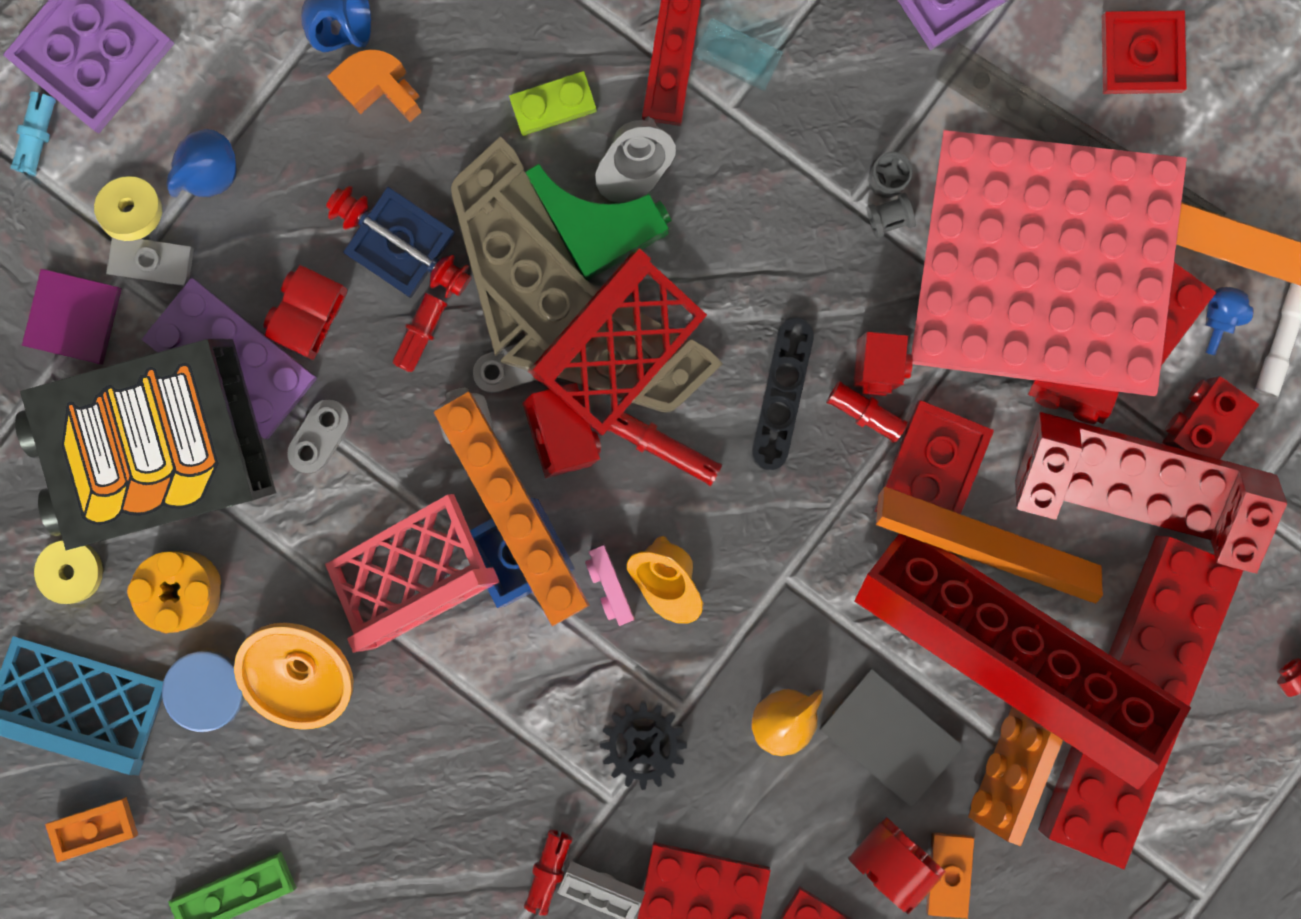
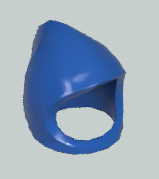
[301,0,371,52]
[166,129,237,197]

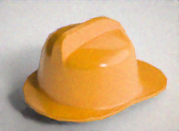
[627,536,703,624]

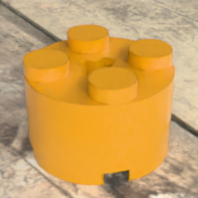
[127,550,221,633]

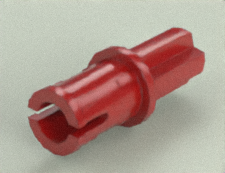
[393,293,448,372]

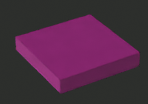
[22,269,122,365]

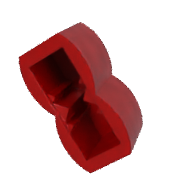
[263,265,348,360]

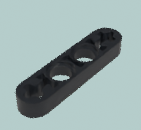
[752,318,814,470]

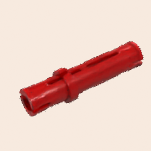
[607,412,723,487]

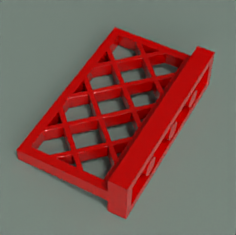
[527,248,707,435]

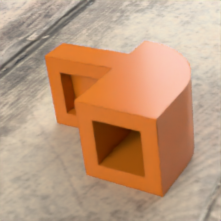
[327,50,421,122]

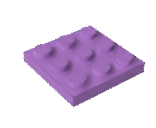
[3,0,175,134]

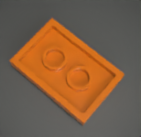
[968,706,1063,846]

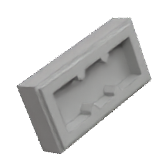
[106,237,194,287]
[557,861,645,919]

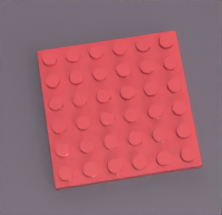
[911,130,1187,396]

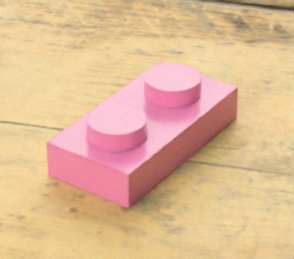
[585,544,634,626]

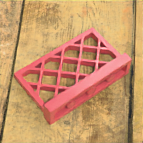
[325,494,499,653]

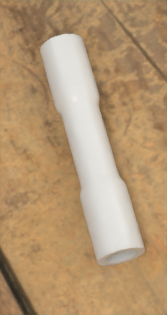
[1254,283,1301,398]

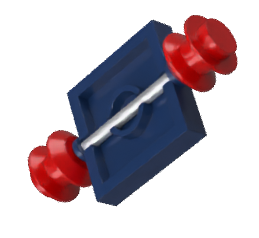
[326,186,472,299]

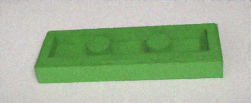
[168,852,297,919]

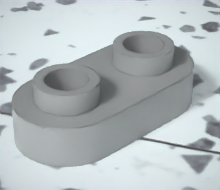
[473,344,537,393]
[287,400,351,473]

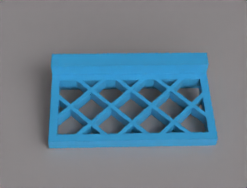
[0,636,163,776]

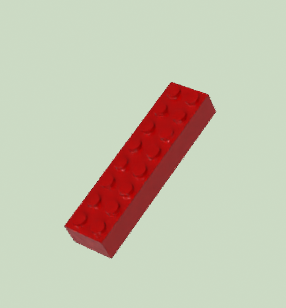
[854,533,1191,790]
[1038,536,1244,870]

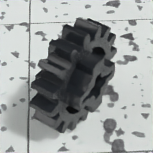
[600,700,687,790]

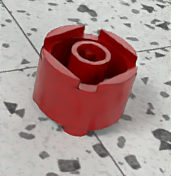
[848,817,946,915]

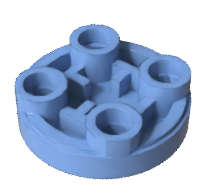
[162,650,244,732]

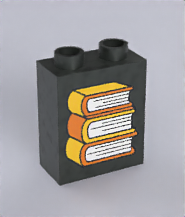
[15,339,276,551]

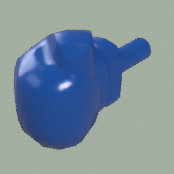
[1205,287,1254,356]

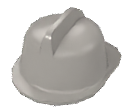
[595,116,676,203]

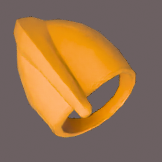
[752,689,823,756]

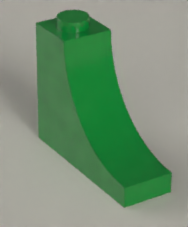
[526,164,672,281]

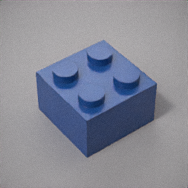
[470,498,575,608]

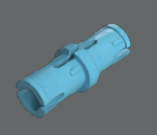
[10,91,56,176]

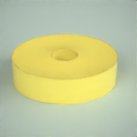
[94,176,162,241]
[34,541,103,604]

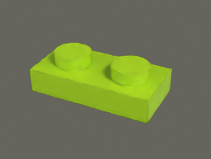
[509,71,597,136]

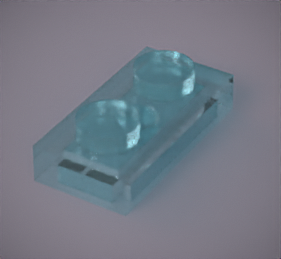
[694,18,783,91]

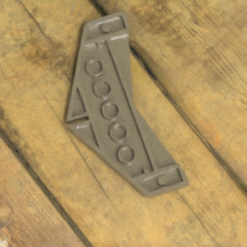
[451,136,723,412]

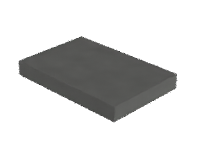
[819,668,963,808]

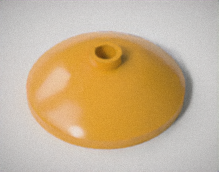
[234,623,354,729]

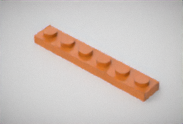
[434,392,590,626]

